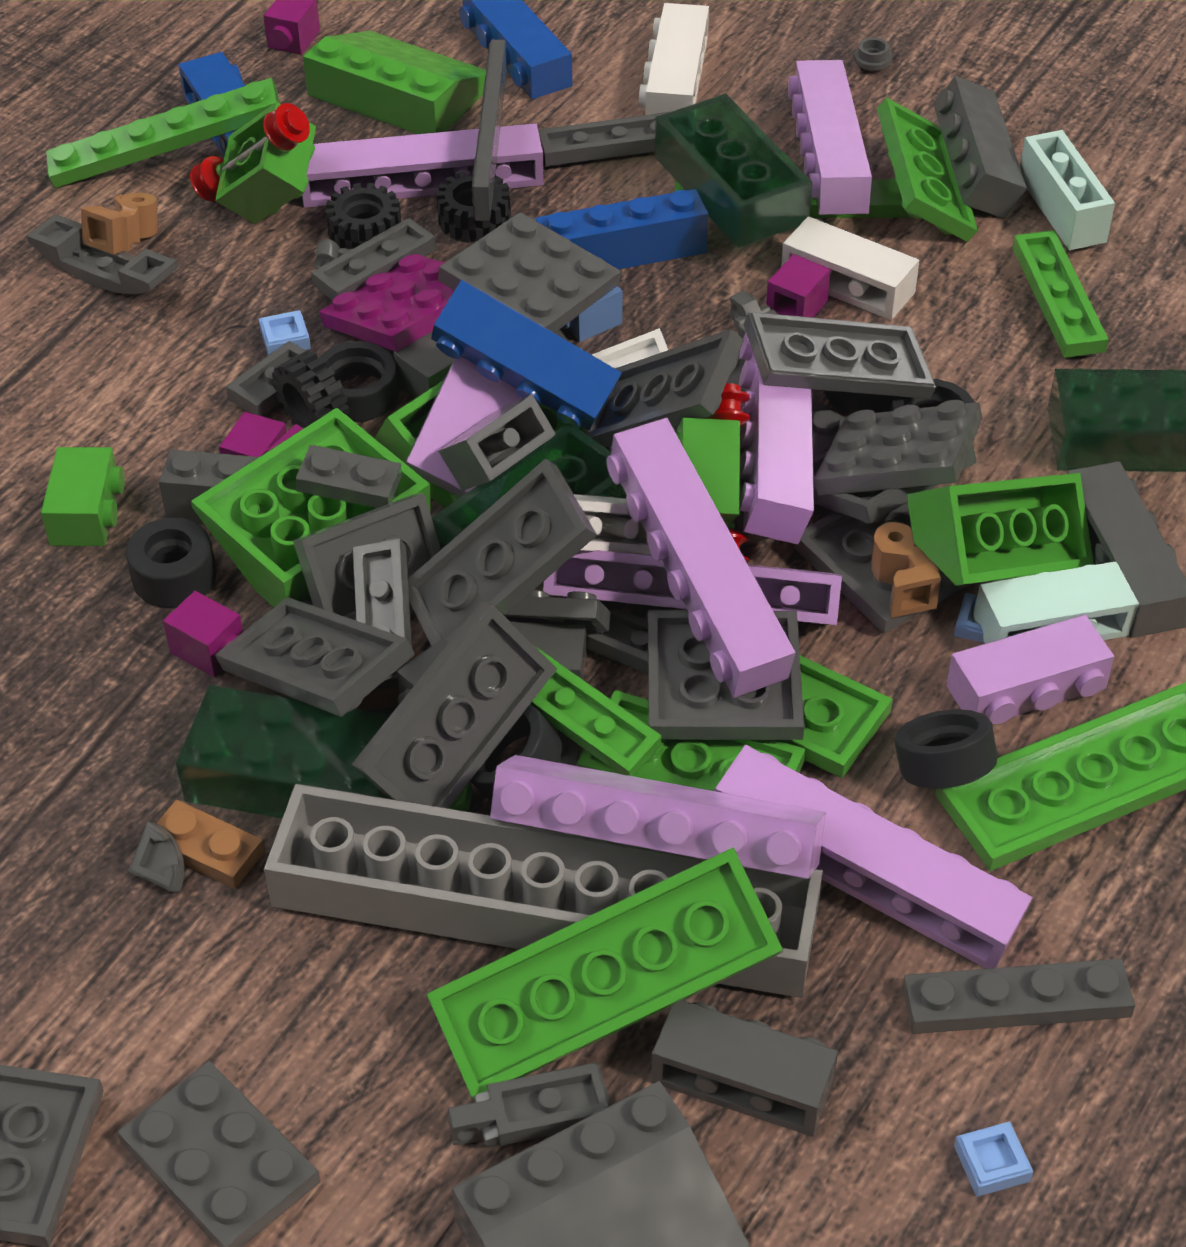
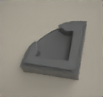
[128,822,184,892]

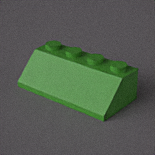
[907,473,1094,586]

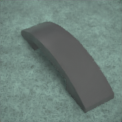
[27,214,179,294]

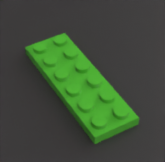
[935,682,1186,871]
[427,847,784,1099]

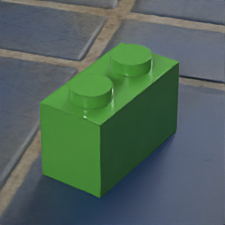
[41,447,125,546]

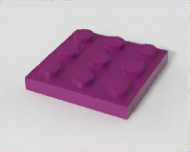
[319,254,454,352]

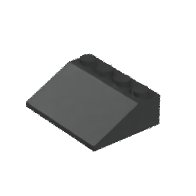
[452,1081,750,1247]

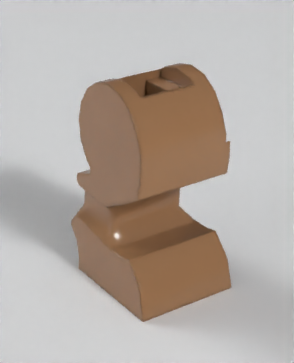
[81,193,158,255]
[871,522,941,618]

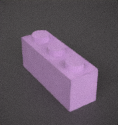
[946,614,1115,724]

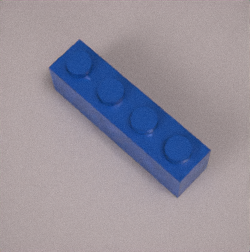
[459,0,573,99]
[178,52,246,157]
[535,189,708,269]
[431,279,622,431]

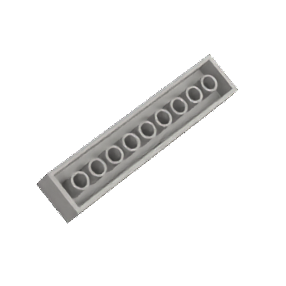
[264,784,823,998]

